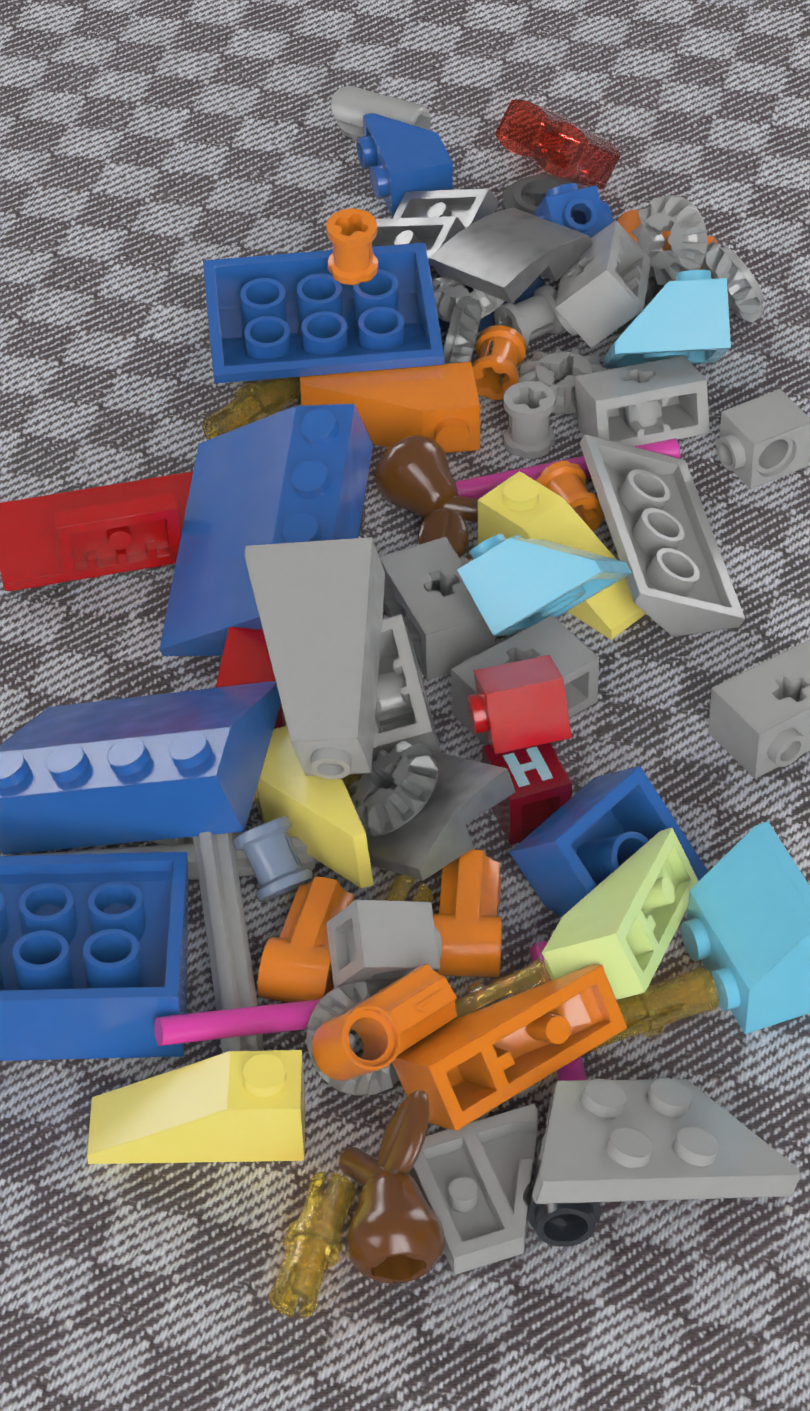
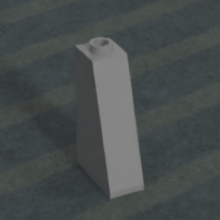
[245,537,385,779]

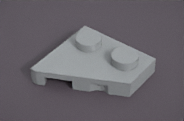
[409,1104,538,1275]

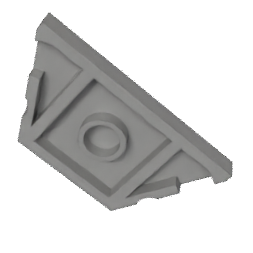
[532,1078,801,1204]

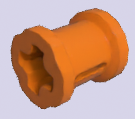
[326,208,379,285]
[473,325,527,400]
[536,461,605,532]

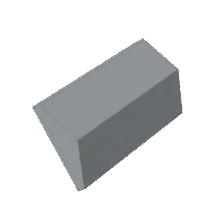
[580,434,745,637]

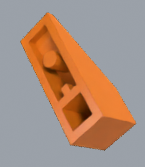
[300,362,480,453]
[392,964,628,1131]

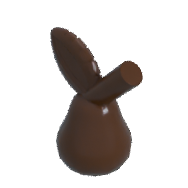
[374,435,478,558]
[339,1090,444,1284]

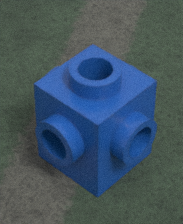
[532,183,613,239]

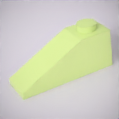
[542,828,699,1000]

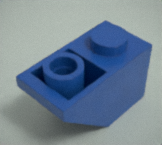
[356,113,453,217]

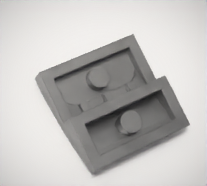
[372,188,500,266]
[429,208,593,304]
[366,750,515,881]

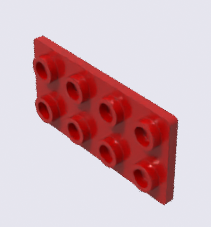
[0,471,193,591]

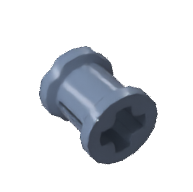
[233,816,314,902]

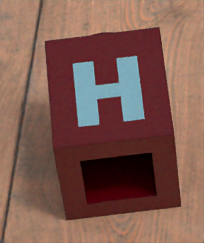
[482,743,572,845]

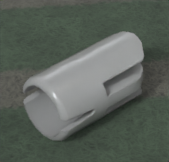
[331,85,431,139]

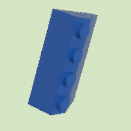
[203,243,444,384]
[159,404,373,656]
[0,681,281,855]
[0,852,188,1061]

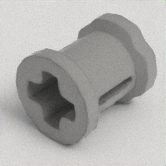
[494,285,565,346]
[503,381,556,459]

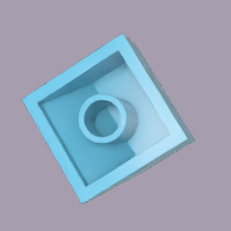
[604,270,731,368]
[457,534,632,636]
[681,821,810,1034]

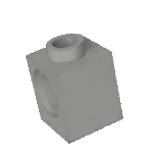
[716,389,810,489]
[326,899,442,989]

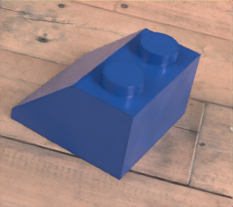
[509,765,709,917]

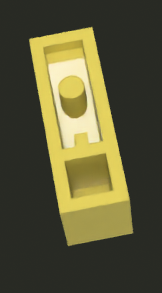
[478,471,646,640]
[253,726,374,888]
[87,1050,306,1164]

